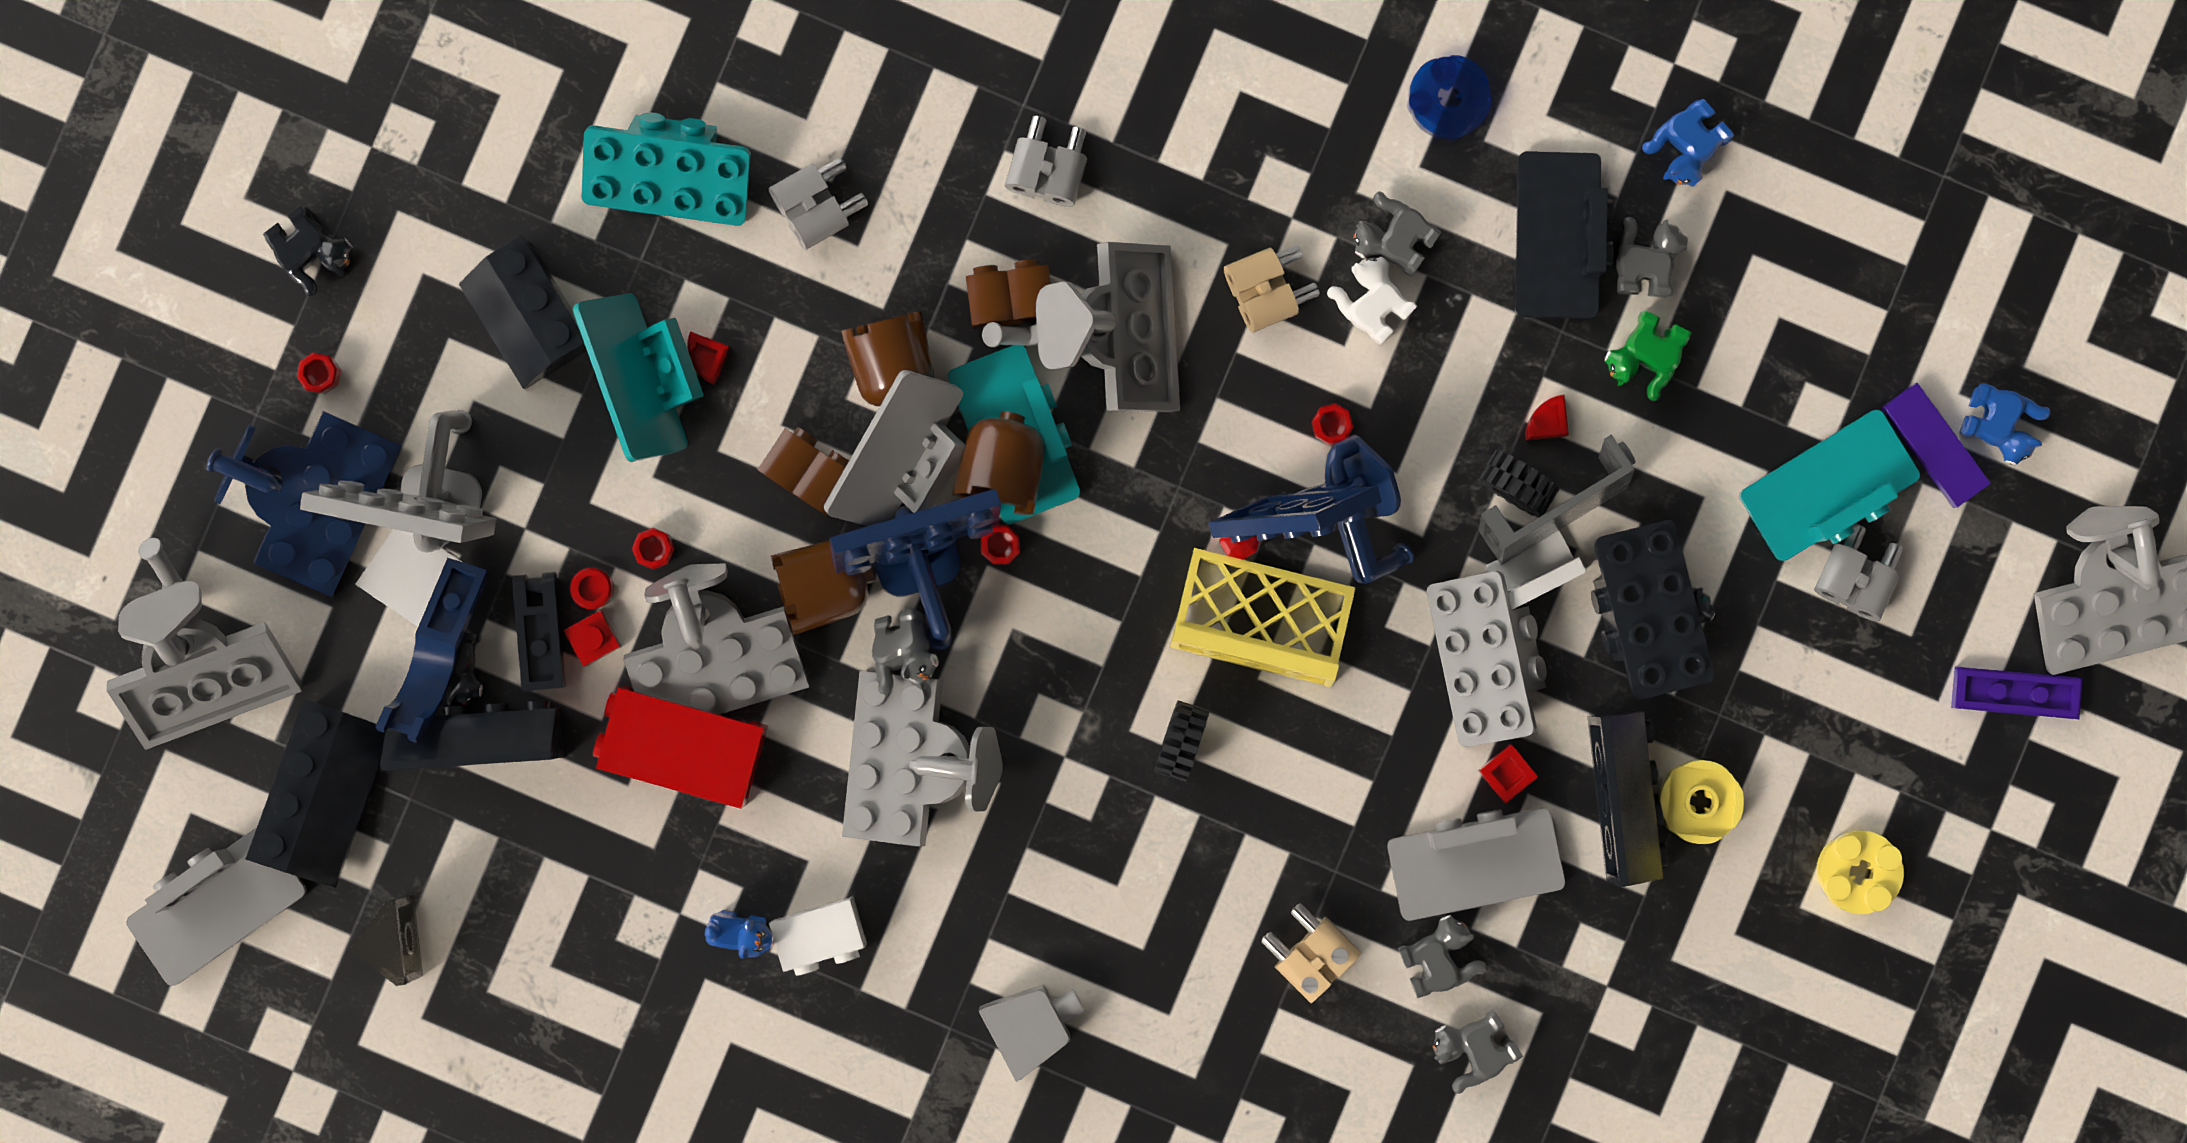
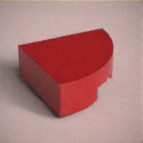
[687,331,730,386]
[1525,394,1569,441]

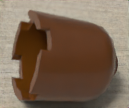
[841,311,935,407]
[952,411,1045,515]
[770,541,874,635]

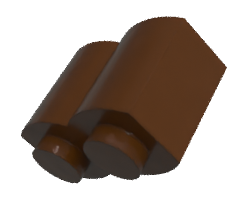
[966,259,1051,329]
[757,427,849,517]

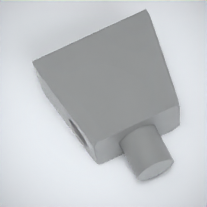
[979,985,1085,1082]

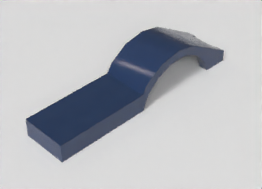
[376,558,489,743]

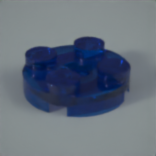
[1407,55,1491,141]

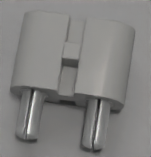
[1004,115,1087,207]
[769,158,868,250]
[1814,524,1903,621]

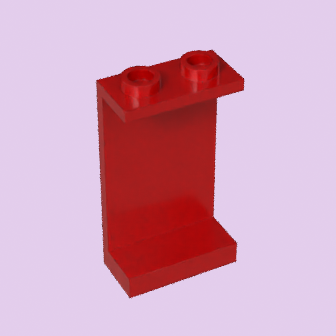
[593,685,769,809]

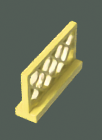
[1170,548,1355,687]

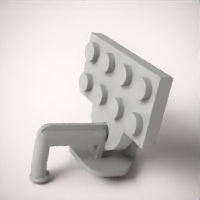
[982,242,1180,412]
[300,410,496,553]
[2034,506,2187,675]
[107,538,302,750]
[623,564,809,715]
[842,671,1003,847]

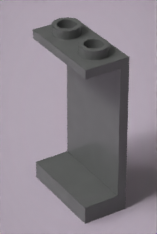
[1479,434,1636,565]

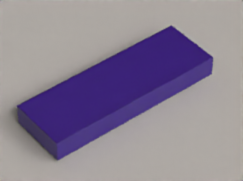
[1881,383,1991,508]
[1951,667,2083,720]

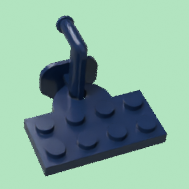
[206,411,401,597]
[1208,435,1415,584]
[830,489,1001,650]

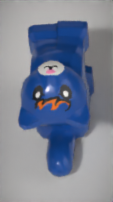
[1642,99,1734,187]
[1959,383,2050,465]
[705,910,774,959]

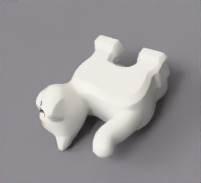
[1327,257,1417,345]

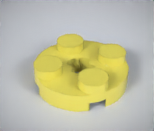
[1658,760,1744,844]
[1817,830,1904,914]

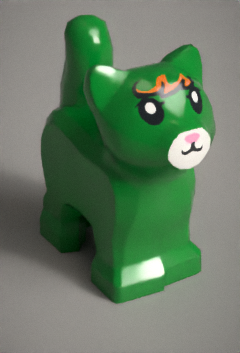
[1604,310,1691,401]

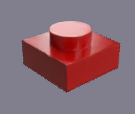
[563,610,622,667]
[1478,744,1538,803]

